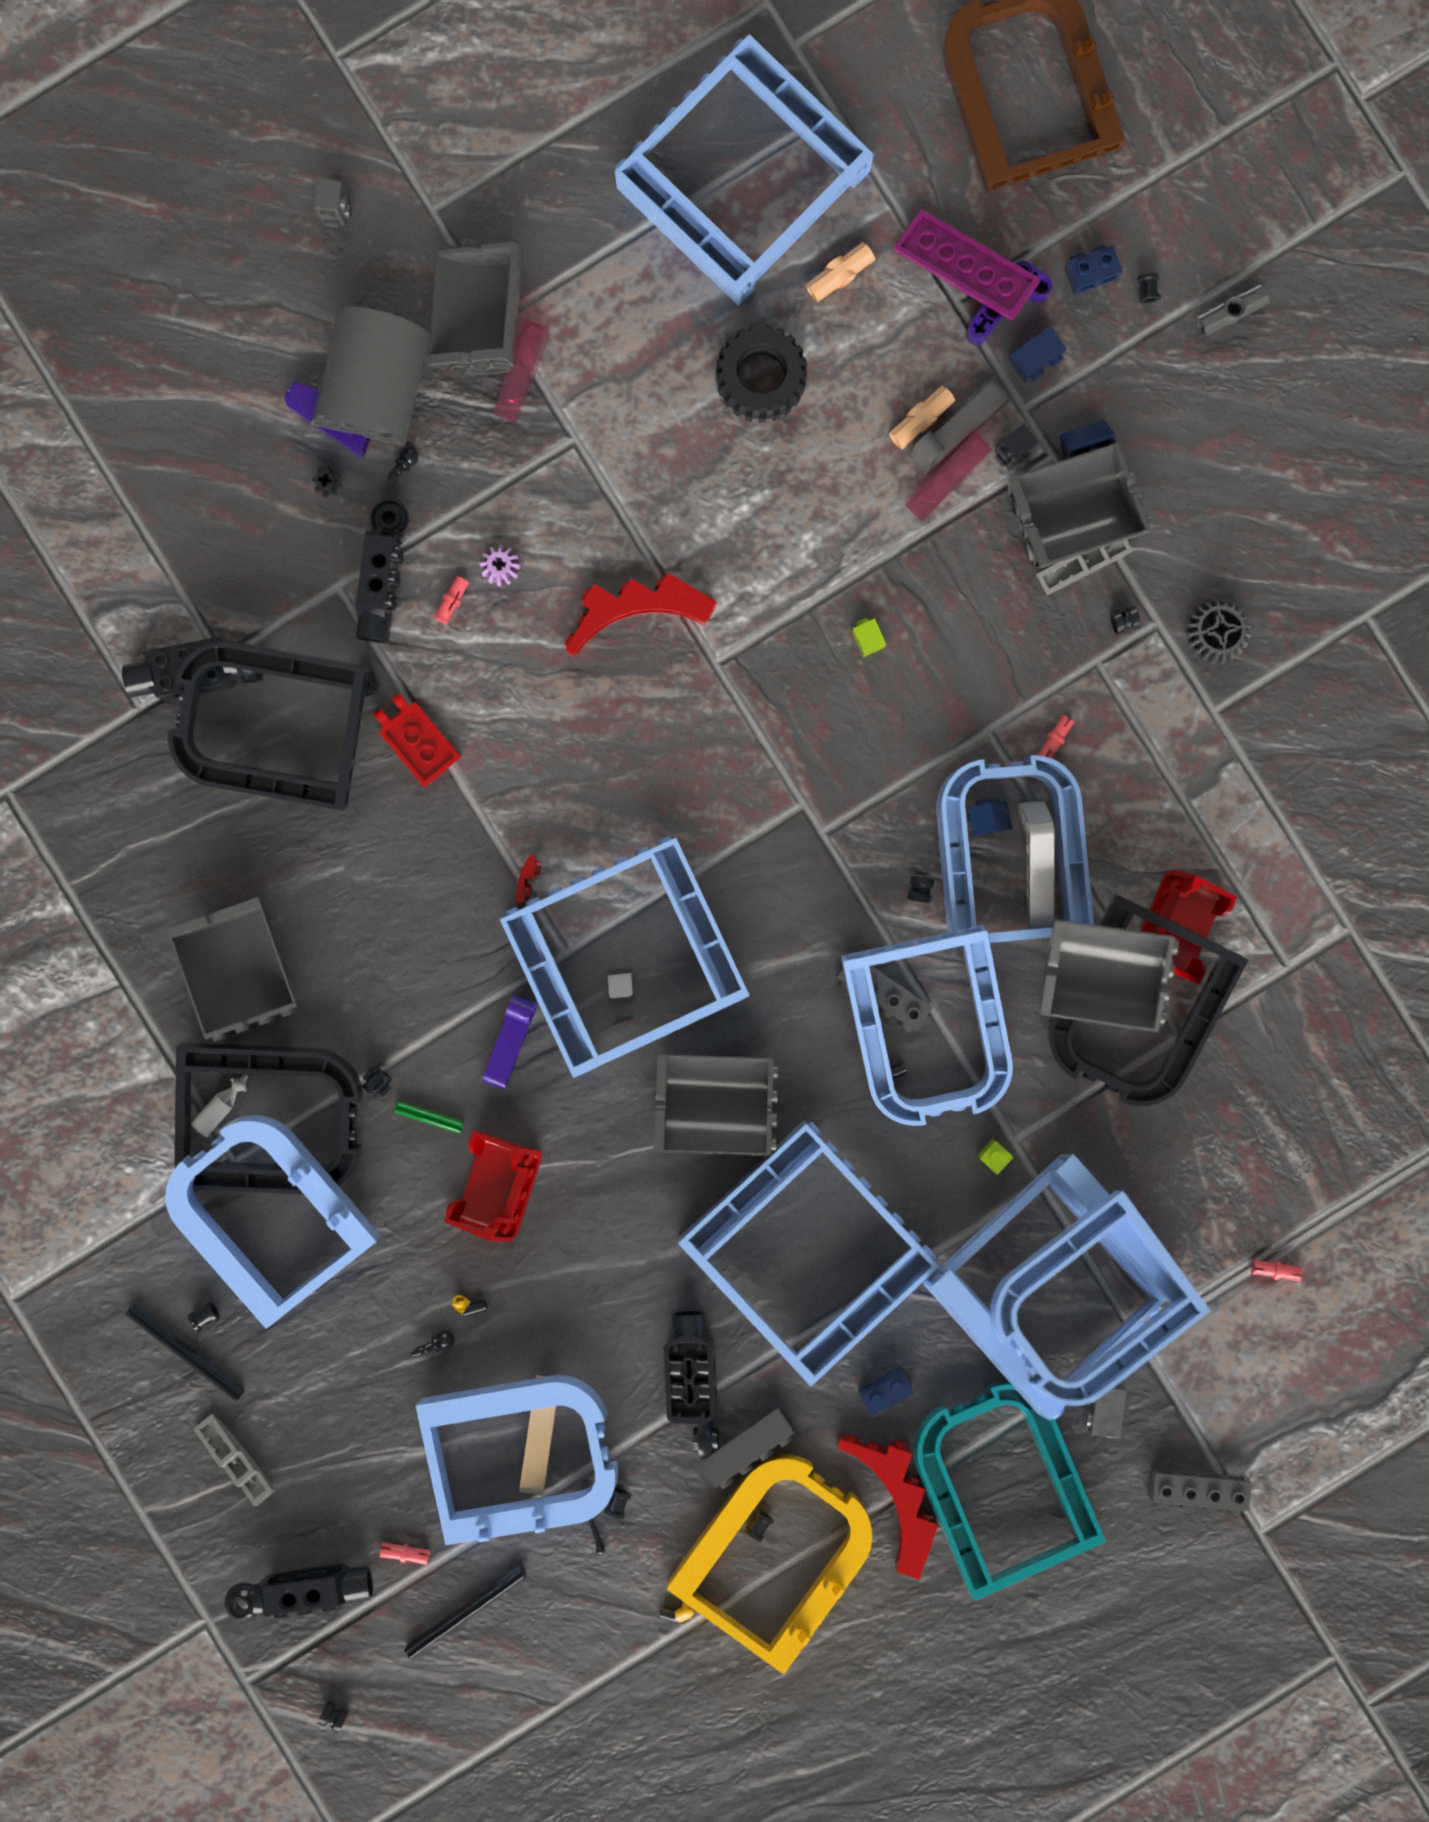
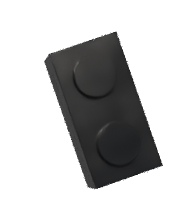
[994,423,1038,470]

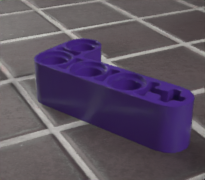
[966,261,1052,345]
[482,995,538,1090]

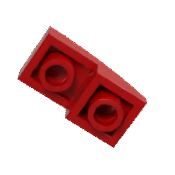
[515,855,541,903]

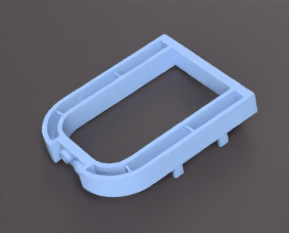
[936,755,1094,946]
[841,925,1013,1126]
[166,1115,380,1329]
[990,1190,1210,1406]
[416,1375,618,1545]

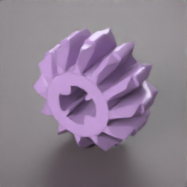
[480,545,521,586]

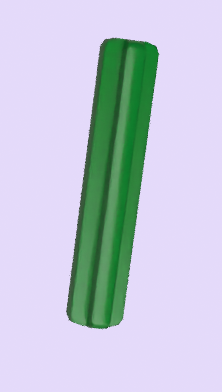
[394,1101,464,1133]

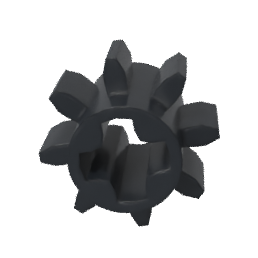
[311,467,343,498]
[363,1068,392,1098]

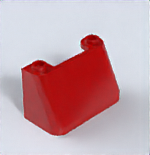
[1140,870,1237,985]
[444,1130,542,1242]

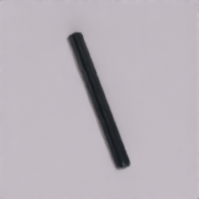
[126,1304,244,1401]
[404,1566,526,1659]

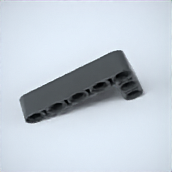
[910,379,1012,475]

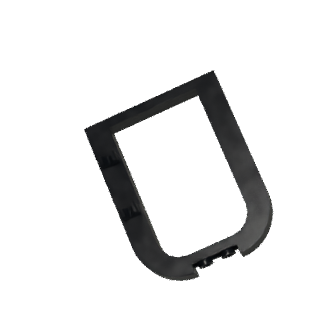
[168,641,369,811]
[1049,893,1249,1106]
[174,1043,363,1195]

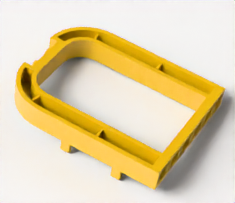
[666,1453,872,1675]

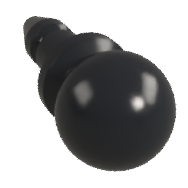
[387,448,418,484]
[411,1331,455,1357]

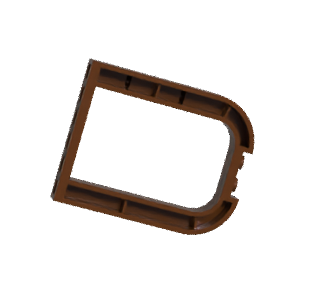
[943,0,1125,192]

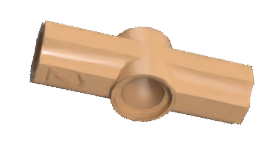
[805,242,875,303]
[889,386,956,450]

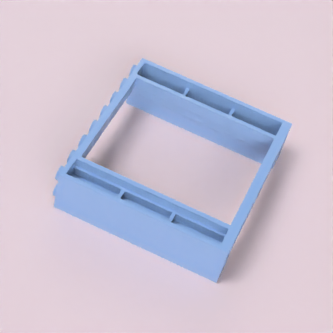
[615,34,874,306]
[500,836,749,1078]
[678,1120,939,1386]
[923,1154,1180,1420]

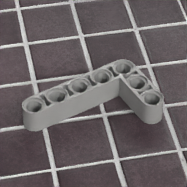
[1019,801,1054,929]

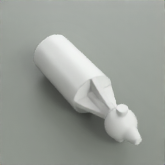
[191,1074,248,1137]

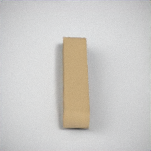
[519,1375,557,1495]

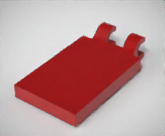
[373,693,462,788]

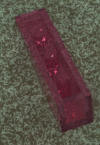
[494,319,550,424]
[905,433,993,522]

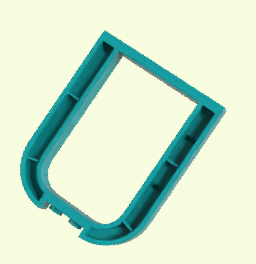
[913,1382,1106,1602]

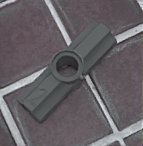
[1196,284,1270,337]

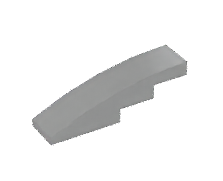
[1036,540,1133,595]
[194,1414,276,1506]

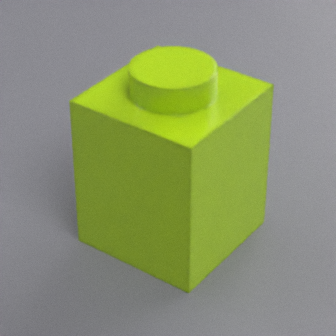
[851,618,887,657]
[976,1139,1013,1175]

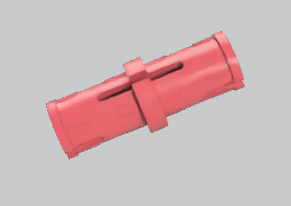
[433,576,469,625]
[1037,715,1075,759]
[1251,1259,1303,1282]
[380,1542,430,1565]

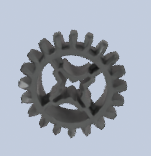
[1186,599,1252,663]

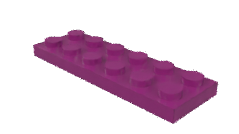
[894,209,1040,321]

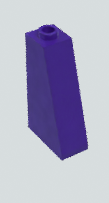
[285,382,370,459]

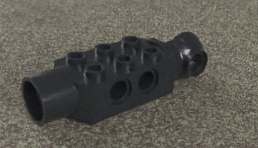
[355,499,409,644]
[122,637,264,701]
[664,1311,719,1459]
[224,1563,373,1623]

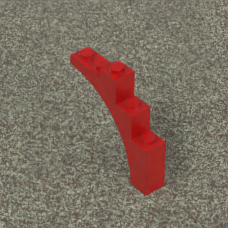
[564,573,717,658]
[836,1433,939,1580]

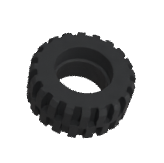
[716,324,807,423]

